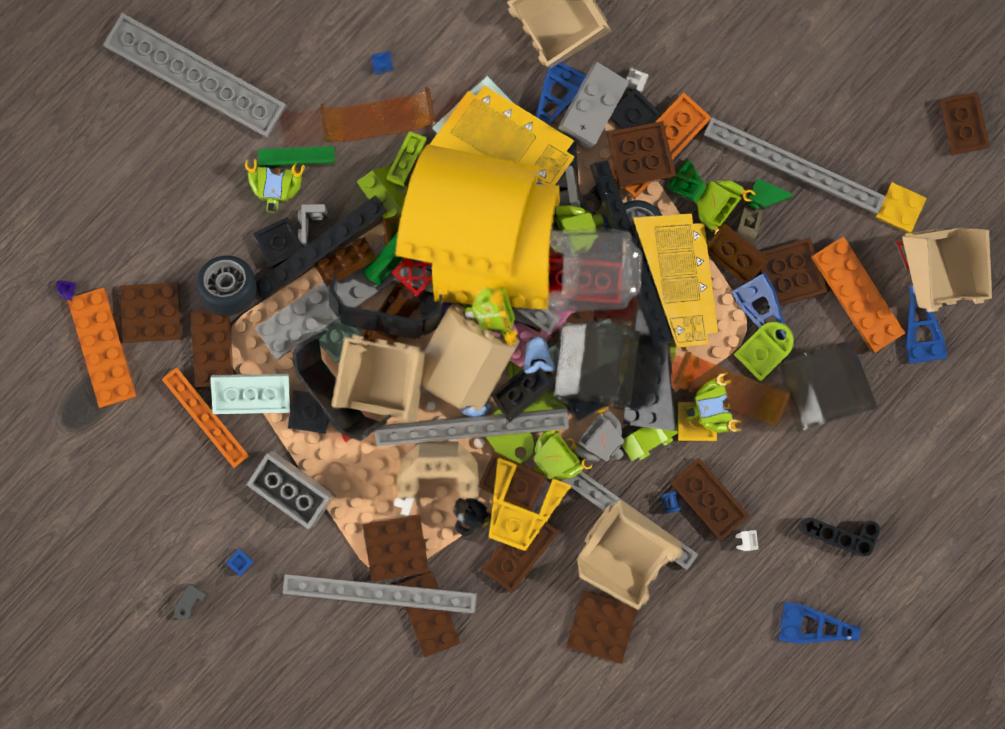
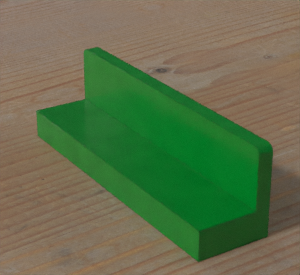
[257,146,335,169]
[364,232,403,285]

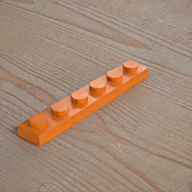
[162,367,250,468]

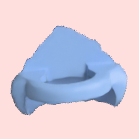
[460,401,492,418]

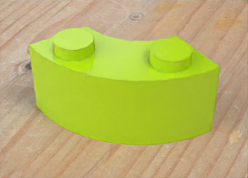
[622,427,678,461]

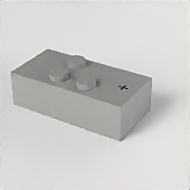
[557,62,629,150]
[246,451,335,529]

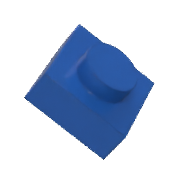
[226,549,254,576]

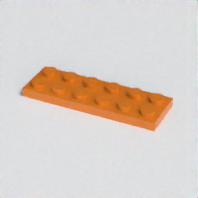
[611,92,711,200]
[811,236,905,354]
[68,287,137,408]

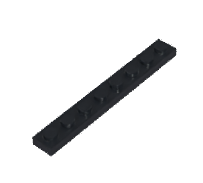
[256,195,387,300]

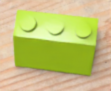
[357,165,408,219]

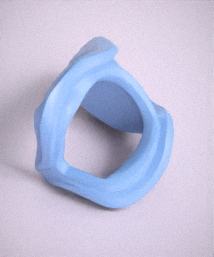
[523,337,555,373]

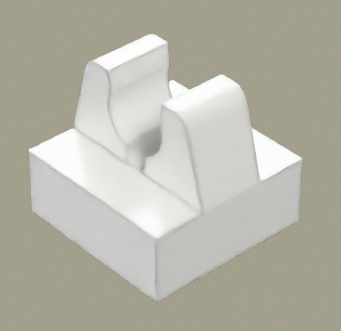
[626,68,648,93]
[394,497,415,516]
[735,530,758,551]

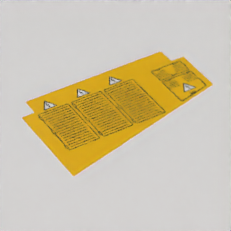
[430,85,574,185]
[633,214,718,348]

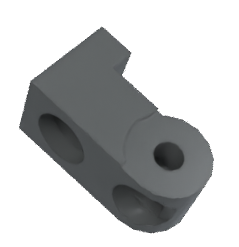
[174,584,208,621]

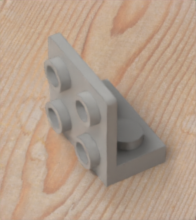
[298,204,328,247]

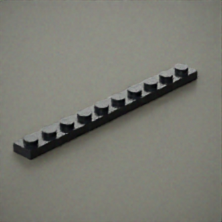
[589,160,673,347]

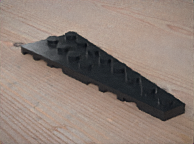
[623,272,678,431]

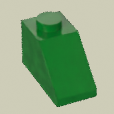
[746,178,792,210]

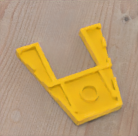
[489,457,571,551]

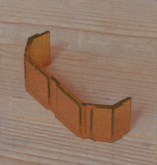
[320,86,435,142]
[672,351,791,426]

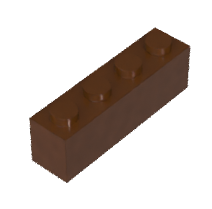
[361,282,422,345]

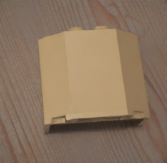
[507,0,612,68]
[903,227,992,312]
[422,303,520,411]
[332,335,425,422]
[398,441,478,500]
[577,500,682,610]

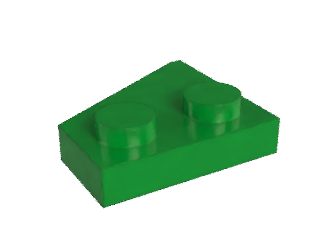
[667,158,707,203]

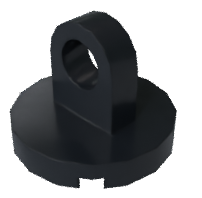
[453,498,491,536]

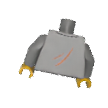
[567,407,624,461]

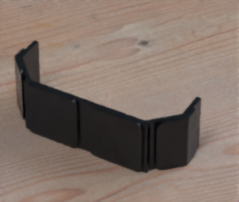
[329,273,443,339]
[292,330,391,441]

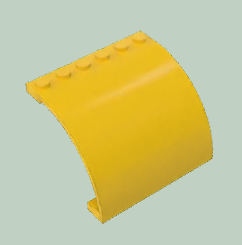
[396,144,540,279]
[432,184,560,310]

